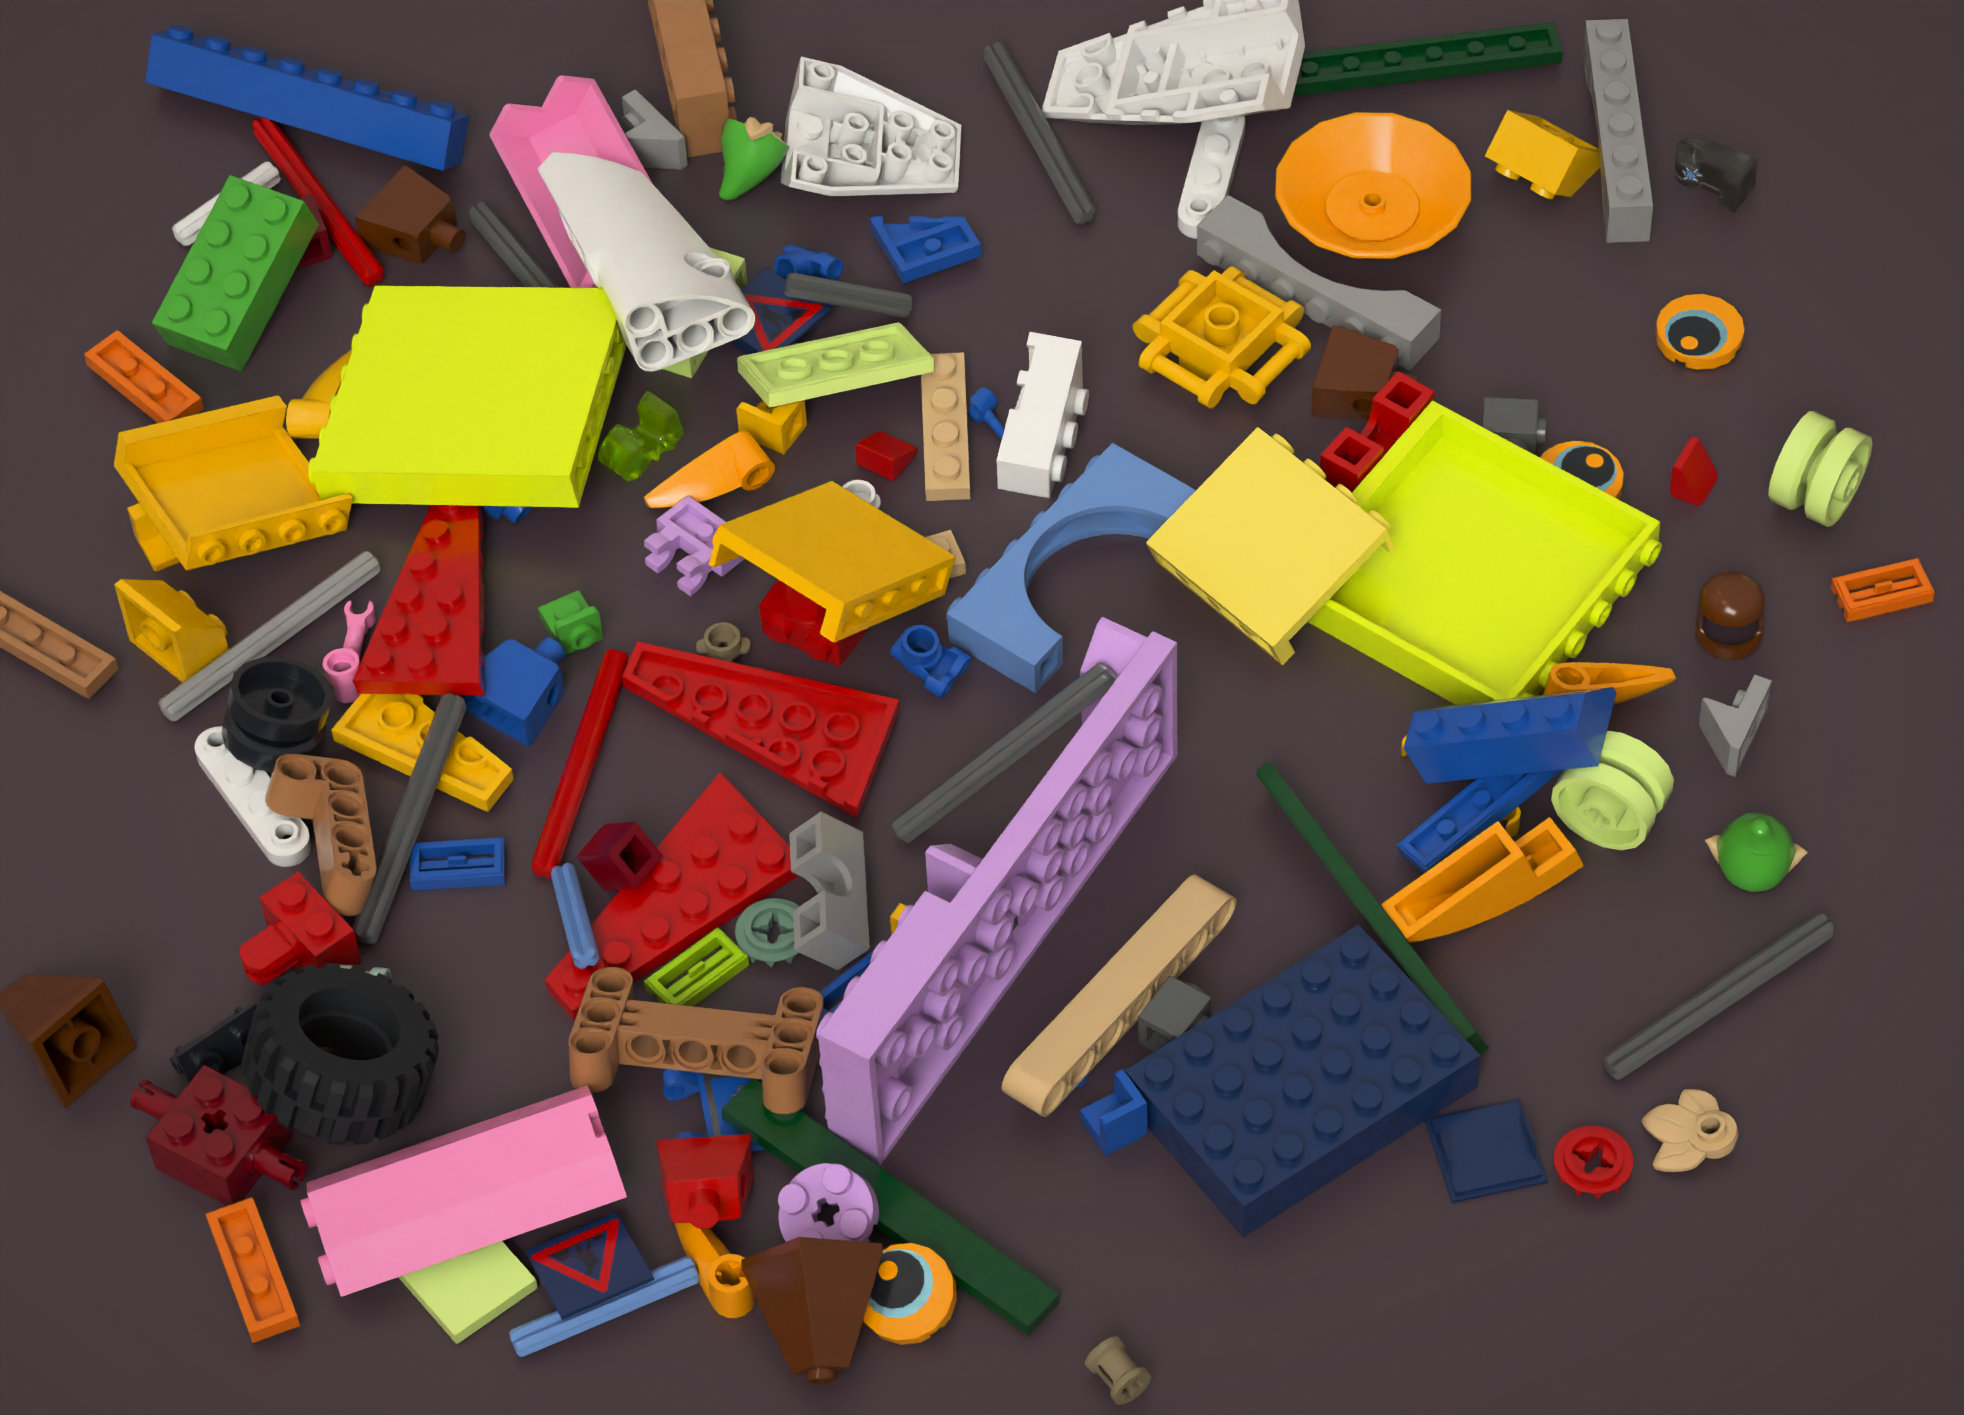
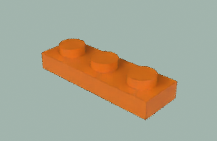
[84,330,204,423]
[205,1197,300,1343]

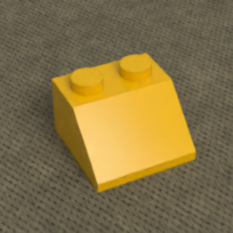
[1485,110,1600,200]
[114,579,229,683]

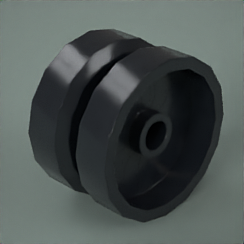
[221,657,333,772]

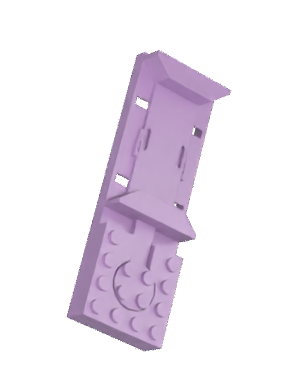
[816,617,1178,1166]

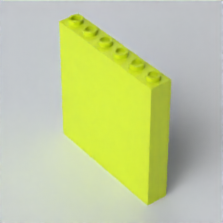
[308,286,627,508]
[1308,400,1662,705]

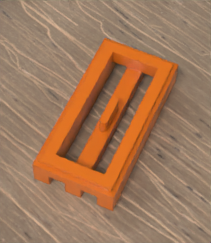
[1830,558,1935,622]

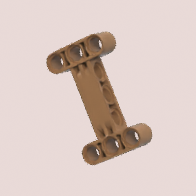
[569,967,823,1114]

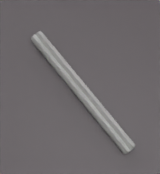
[158,551,381,722]

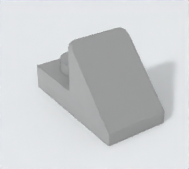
[621,89,688,170]
[1699,674,1772,777]

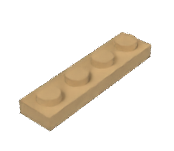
[921,352,971,501]

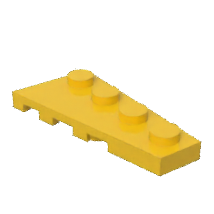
[331,693,513,812]

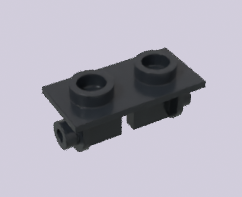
[170,1002,257,1083]

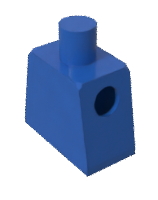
[458,637,565,748]

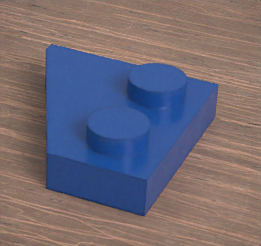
[870,216,982,284]

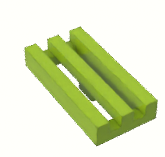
[644,927,749,1006]

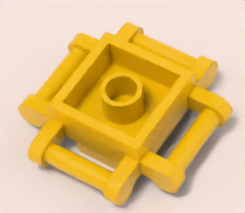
[1132,266,1311,409]

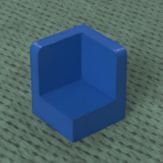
[1080,1069,1148,1156]

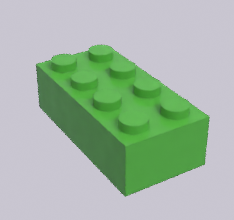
[152,175,319,372]

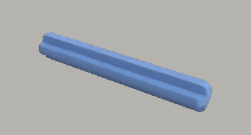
[509,1256,699,1357]

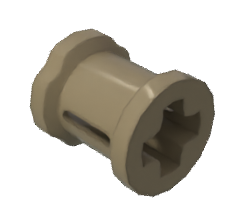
[1085,1336,1152,1405]

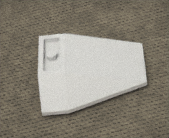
[781,57,961,196]

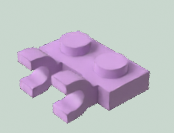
[644,495,745,597]

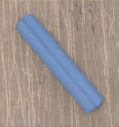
[550,862,599,969]

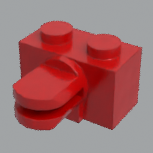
[759,579,868,667]
[239,871,361,985]

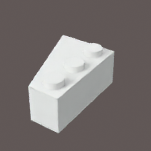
[996,332,1089,498]

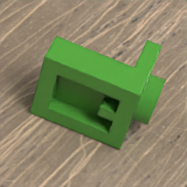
[538,590,603,655]

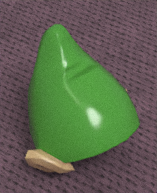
[719,117,790,201]
[1705,813,1808,892]

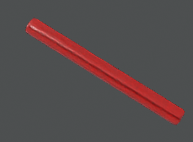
[252,117,385,287]
[531,648,628,879]

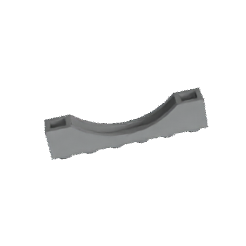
[1582,19,1653,243]
[1197,195,1441,371]

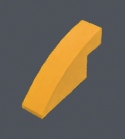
[1381,817,1584,943]

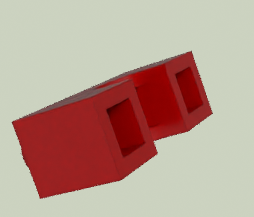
[1320,371,1435,493]

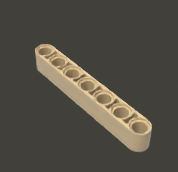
[1001,874,1237,1117]

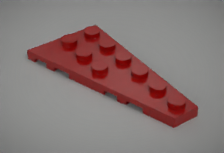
[352,505,484,696]
[622,641,900,819]
[545,772,799,1021]

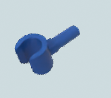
[968,387,1005,440]

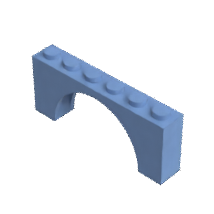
[946,443,1196,694]

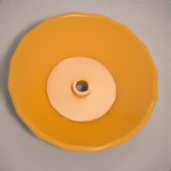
[1275,112,1471,259]

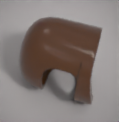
[1695,571,1765,661]

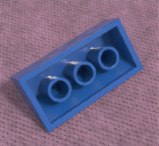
[1404,687,1616,784]

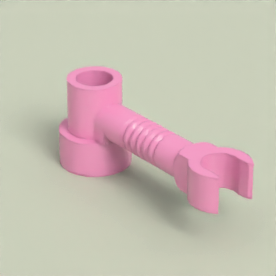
[323,600,376,703]

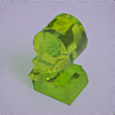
[598,390,684,481]

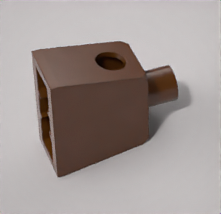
[355,165,466,264]
[1312,325,1420,420]

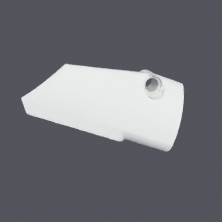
[537,152,755,372]

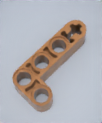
[265,754,377,916]

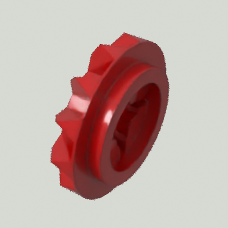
[1553,1126,1634,1199]

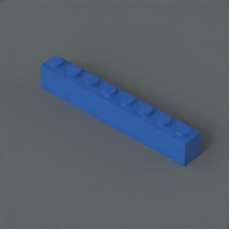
[145,25,470,171]

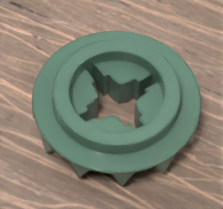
[735,898,799,967]

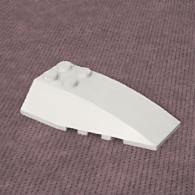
[1042,0,1305,125]

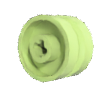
[1768,411,1873,527]
[1551,731,1674,850]

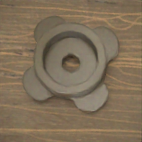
[696,622,751,662]

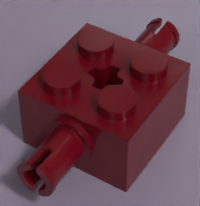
[130,1065,308,1206]

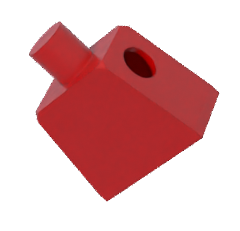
[657,1134,754,1229]

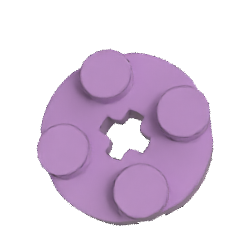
[778,1163,879,1242]

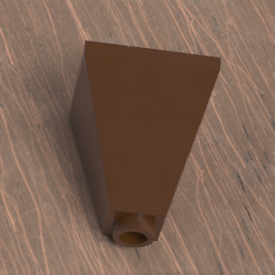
[0,975,137,1108]
[741,1237,883,1384]

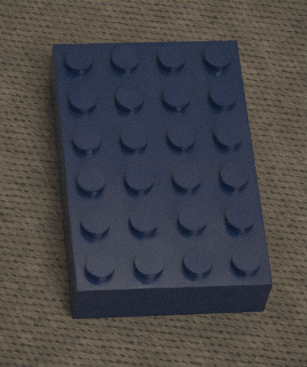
[1125,924,1480,1238]

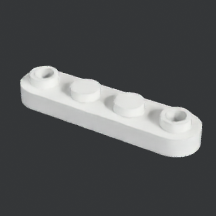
[1178,116,1245,239]
[195,726,312,867]

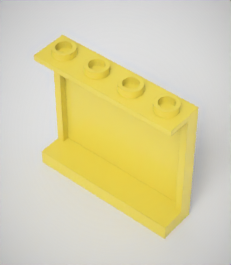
[1146,427,1395,666]

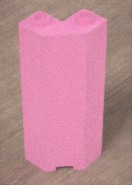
[489,75,653,288]
[300,1085,627,1297]

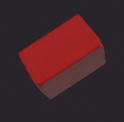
[855,431,918,481]
[1670,436,1718,506]

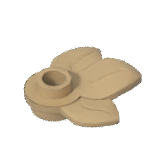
[1641,1089,1738,1172]

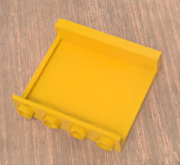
[114,395,353,571]
[709,481,956,643]

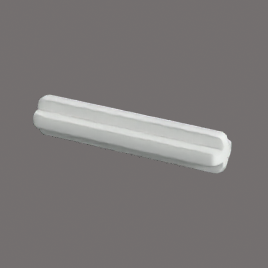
[172,162,281,246]

